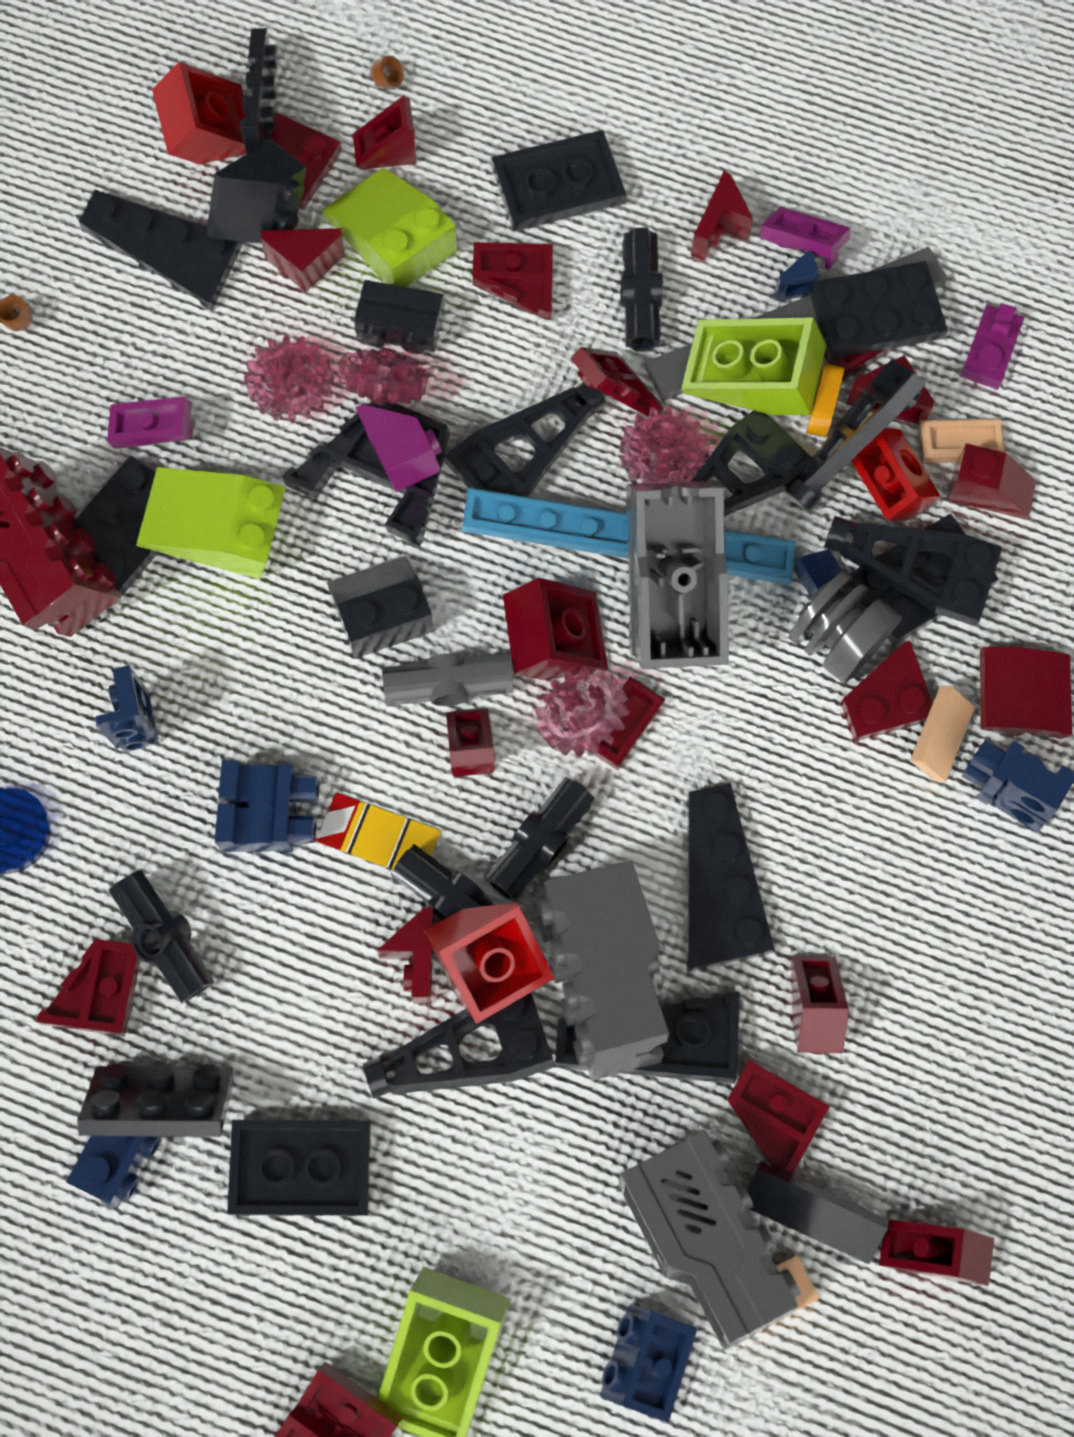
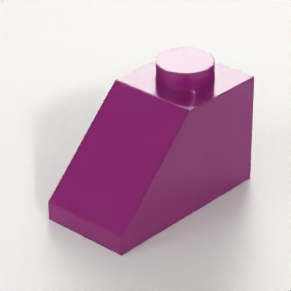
[355,404,442,492]

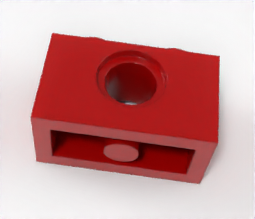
[851,428,941,521]

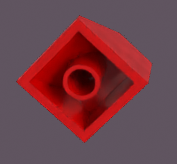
[152,62,246,164]
[424,903,555,1024]

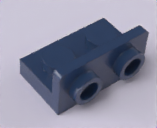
[95,665,159,751]
[66,1136,163,1208]
[600,1304,698,1423]

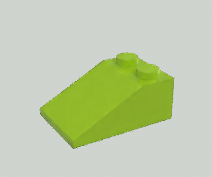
[322,167,457,287]
[681,317,826,415]
[136,467,285,579]
[378,1267,512,1437]

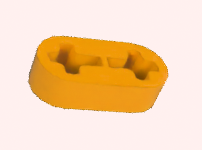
[806,363,844,438]

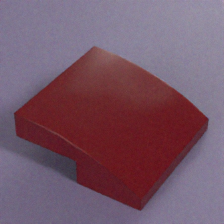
[979,647,1072,739]
[275,1361,403,1437]

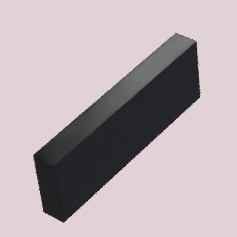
[746,1161,889,1264]

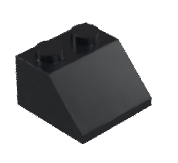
[206,140,306,244]
[327,556,434,659]

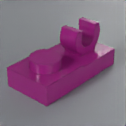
[761,207,851,270]
[960,303,1024,390]
[107,396,194,449]

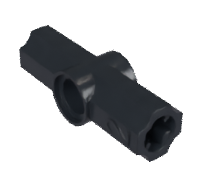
[620,228,663,352]
[485,777,595,902]
[391,844,495,921]
[108,869,214,1004]

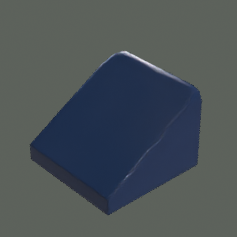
[773,250,819,301]
[793,549,843,597]

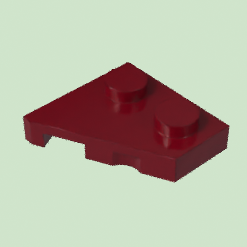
[271,112,342,210]
[472,242,553,320]
[570,347,665,419]
[840,641,933,742]
[36,939,141,1036]
[727,1060,830,1175]

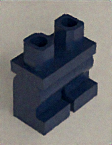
[961,738,1074,833]
[214,760,320,852]

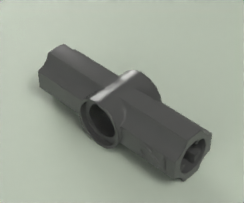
[382,653,514,706]

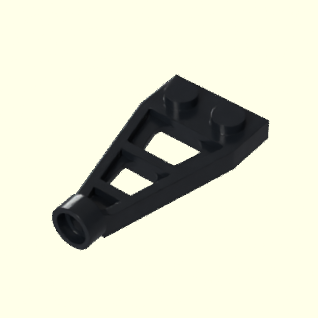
[786,359,926,512]
[444,382,606,497]
[692,411,812,516]
[824,515,1003,627]
[363,992,556,1098]

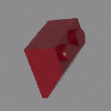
[503,577,608,680]

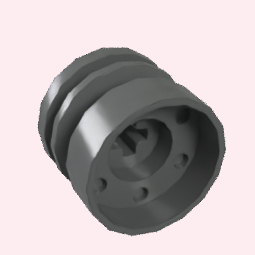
[788,570,902,684]

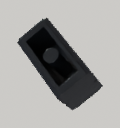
[354,280,445,354]

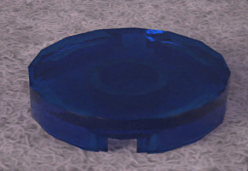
[0,787,52,875]

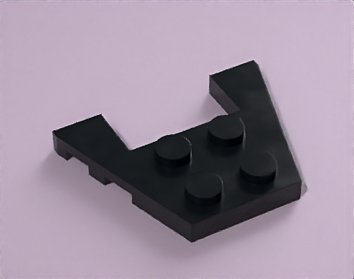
[282,395,450,547]

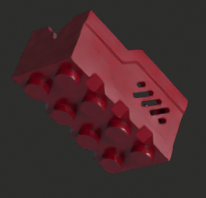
[0,447,121,637]

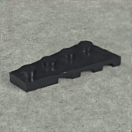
[240,28,278,154]
[78,189,242,311]
[687,783,775,972]
[554,991,740,1084]

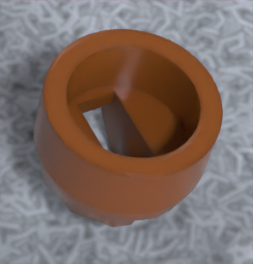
[370,55,404,90]
[0,295,33,331]

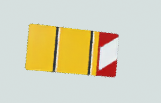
[316,793,441,870]

